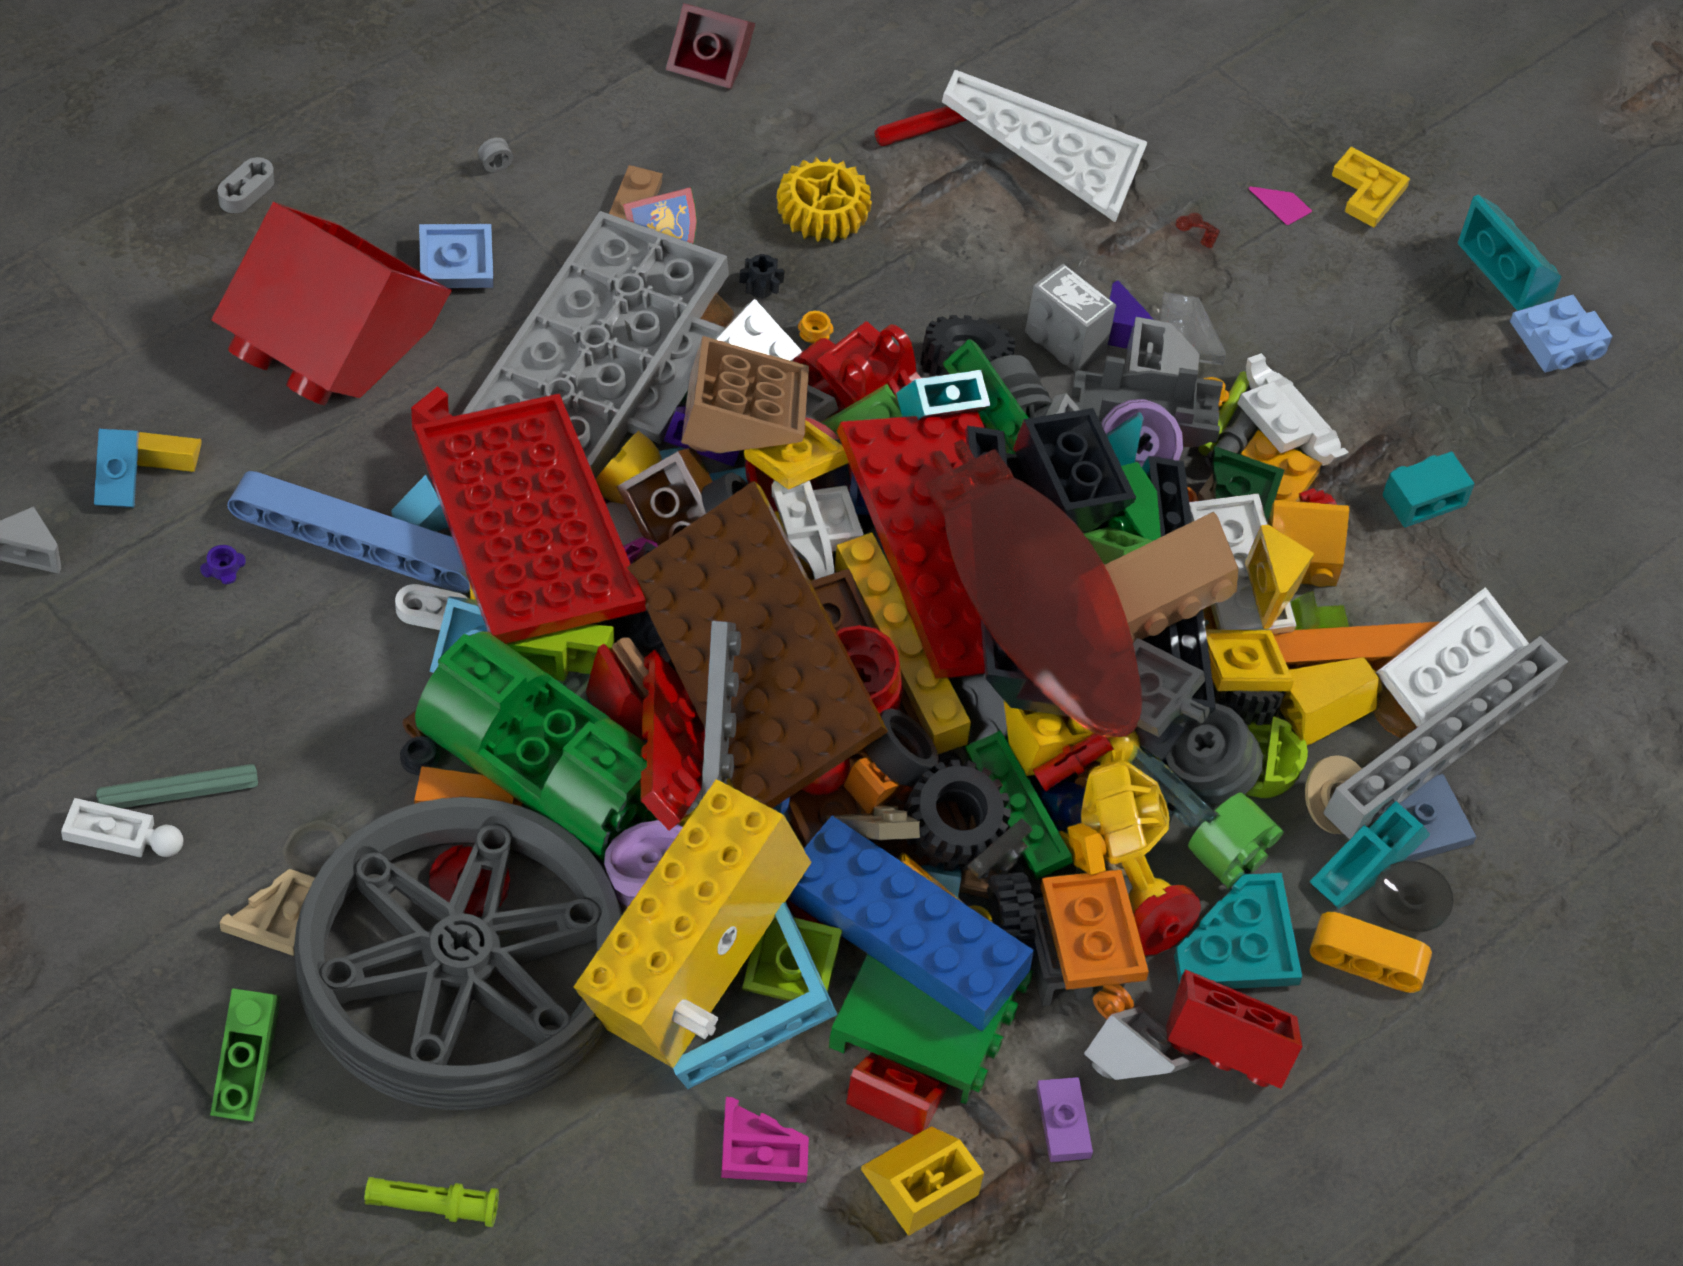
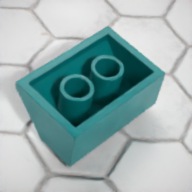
[1457,194,1562,311]

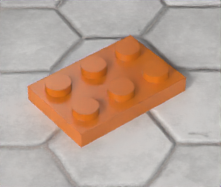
[1041,870,1149,990]

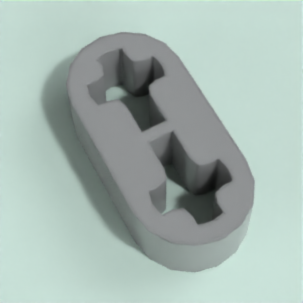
[217,157,274,213]

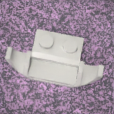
[1237,353,1349,466]
[772,480,863,579]

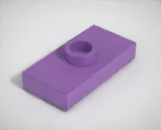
[1036,1077,1093,1162]

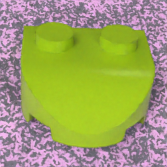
[1243,717,1308,798]

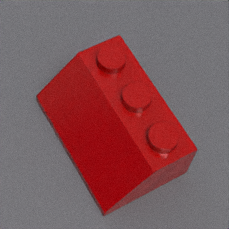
[1166,969,1303,1089]

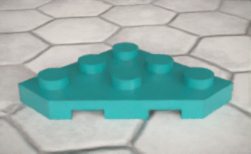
[1174,873,1302,989]

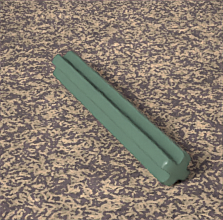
[96,764,258,808]

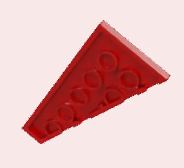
[641,650,705,831]

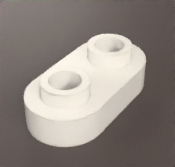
[395,584,467,630]

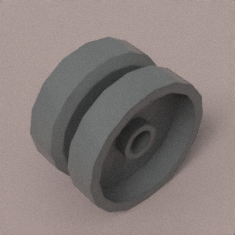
[1166,703,1263,804]

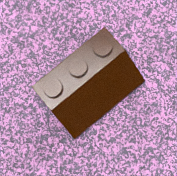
[616,447,713,546]

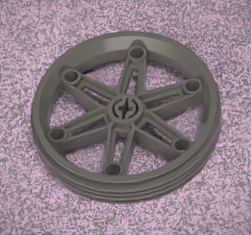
[294,797,623,1110]

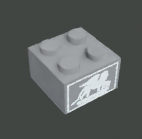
[1025,264,1116,371]

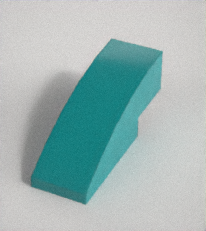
[1309,801,1430,909]

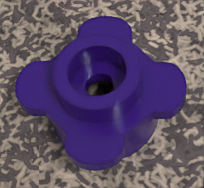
[200,545,246,584]

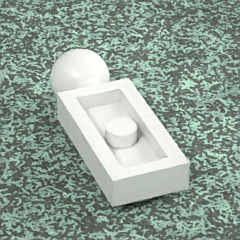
[61,798,183,857]

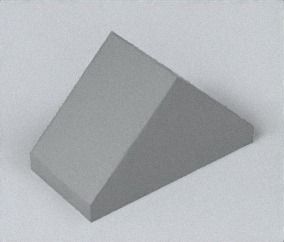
[0,506,62,574]

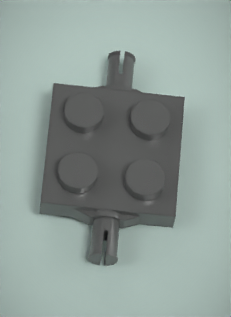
[1087,638,1210,737]

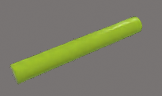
[1198,371,1249,456]

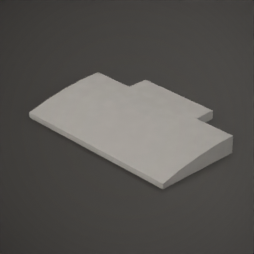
[461,211,729,479]

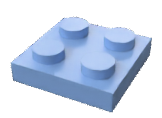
[419,224,493,288]

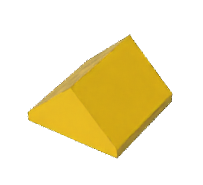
[1245,524,1315,629]

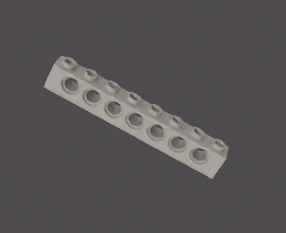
[1323,636,1568,839]

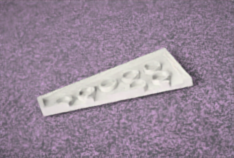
[942,70,1147,222]

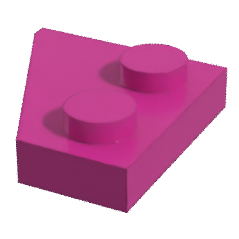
[721,1097,809,1183]

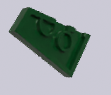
[1211,446,1285,522]

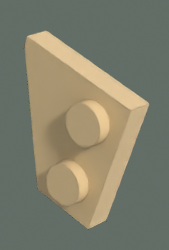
[220,869,315,956]

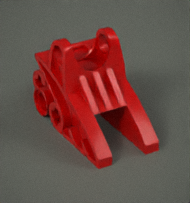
[793,321,921,415]

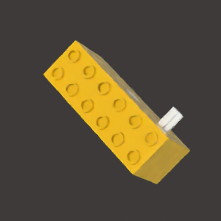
[573,779,811,1068]

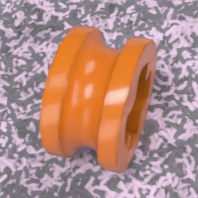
[1093,984,1134,1019]

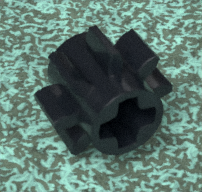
[739,254,785,299]

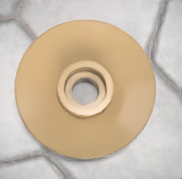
[1305,756,1361,834]

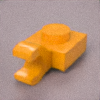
[1059,823,1107,875]

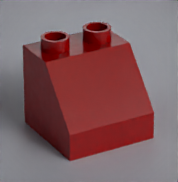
[211,202,452,406]

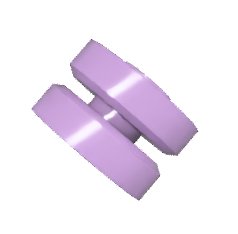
[1101,399,1183,467]
[604,820,683,914]

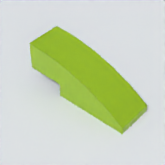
[506,624,614,681]

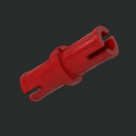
[1033,728,1114,791]

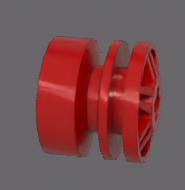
[837,625,903,714]

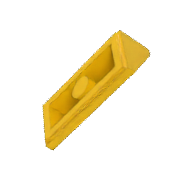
[137,432,202,472]

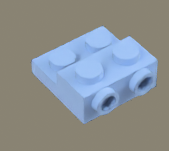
[1510,295,1612,373]

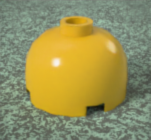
[595,431,663,504]

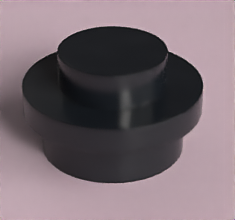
[400,736,440,775]

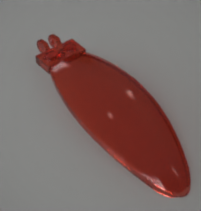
[925,439,1142,737]

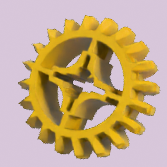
[776,157,872,243]

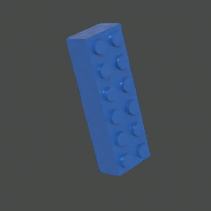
[787,816,1033,1031]

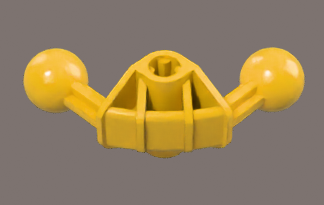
[1081,722,1171,914]

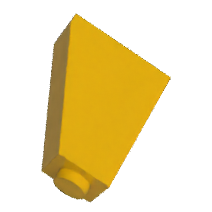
[1280,657,1382,745]

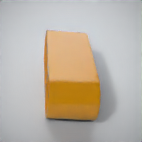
[1310,912,1432,993]

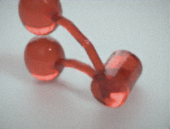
[1175,212,1220,248]

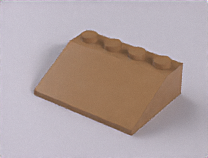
[681,336,809,453]

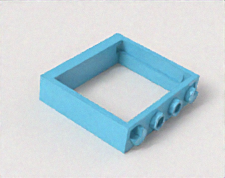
[673,901,838,1089]

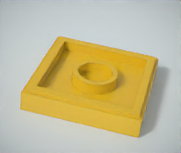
[744,420,849,490]
[1206,629,1294,691]

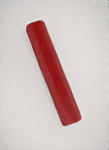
[874,106,967,146]

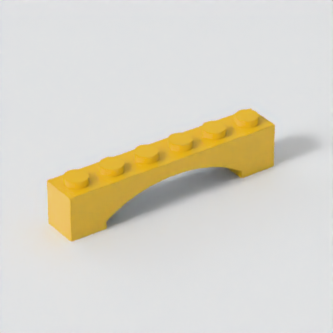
[835,532,971,754]

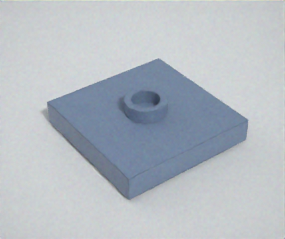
[1400,774,1476,864]

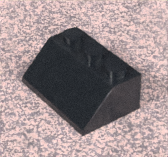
[1013,408,1136,538]

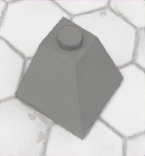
[1084,1007,1202,1080]

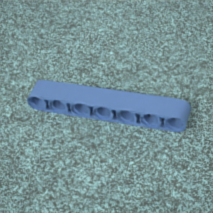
[227,471,470,593]

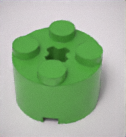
[1188,793,1284,888]

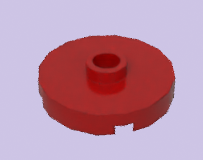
[1133,885,1201,956]

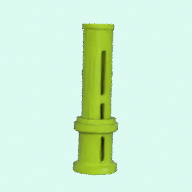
[364,1177,499,1227]

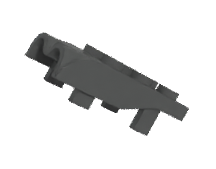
[1072,356,1223,447]

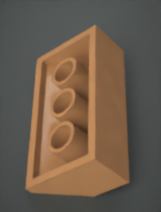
[1078,511,1238,656]

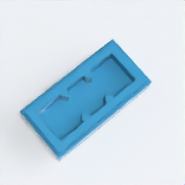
[94,429,139,508]

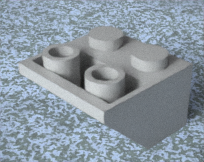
[1124,317,1200,375]

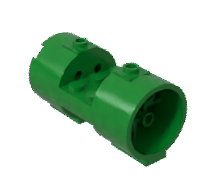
[415,631,658,863]

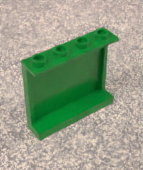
[829,954,1034,1105]

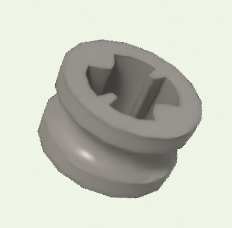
[478,138,513,173]

